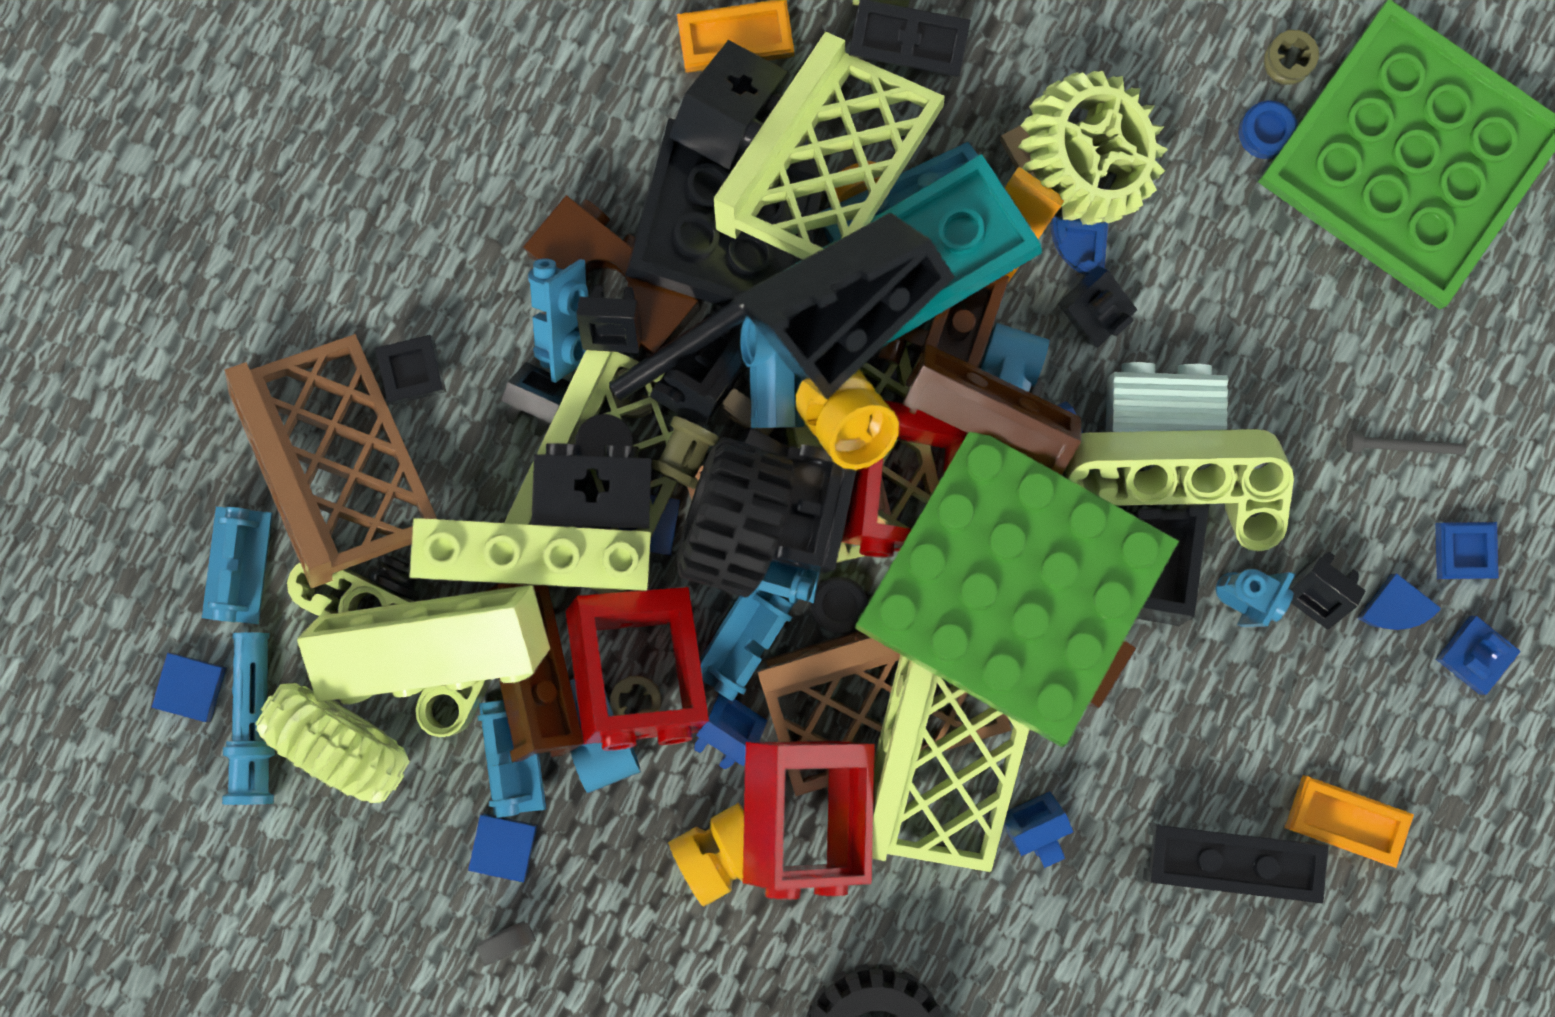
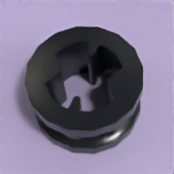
[368,554,424,598]

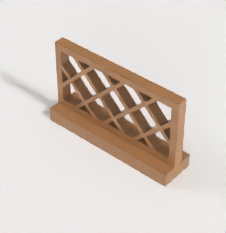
[224,334,437,589]
[757,631,1011,796]

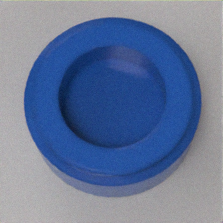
[1239,100,1298,159]

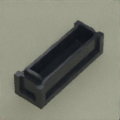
[1143,822,1329,904]

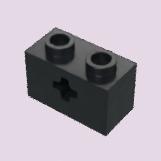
[669,40,787,169]
[532,443,652,528]

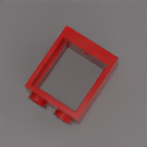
[841,400,968,558]
[566,587,709,751]
[742,741,874,899]

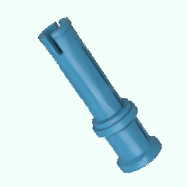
[222,632,275,805]

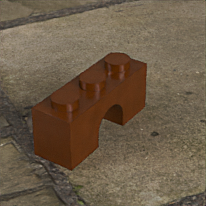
[523,195,700,355]

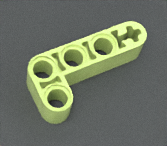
[1064,429,1294,551]
[287,563,493,737]

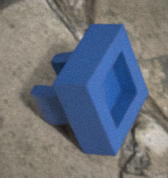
[1436,616,1521,695]
[694,693,768,769]
[1004,791,1073,868]

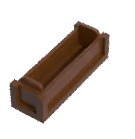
[902,344,1081,475]
[487,583,584,762]

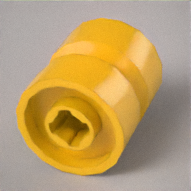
[796,370,899,470]
[668,803,744,907]

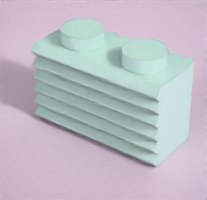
[1106,362,1228,432]

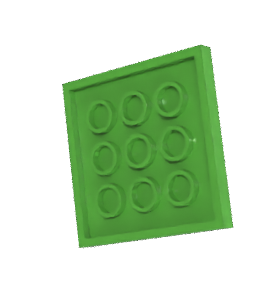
[1258,0,1555,310]
[855,432,1179,748]

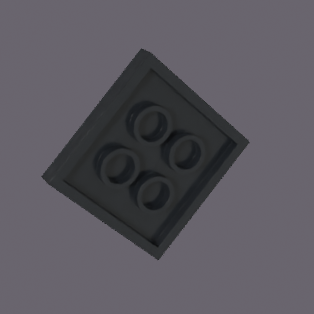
[625,118,823,306]

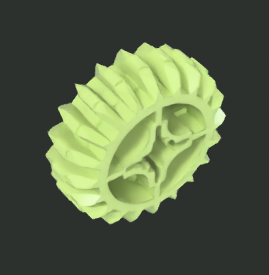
[1017,71,1168,225]
[256,683,410,803]

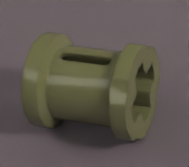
[651,416,720,489]

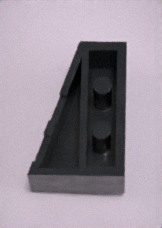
[734,212,955,400]

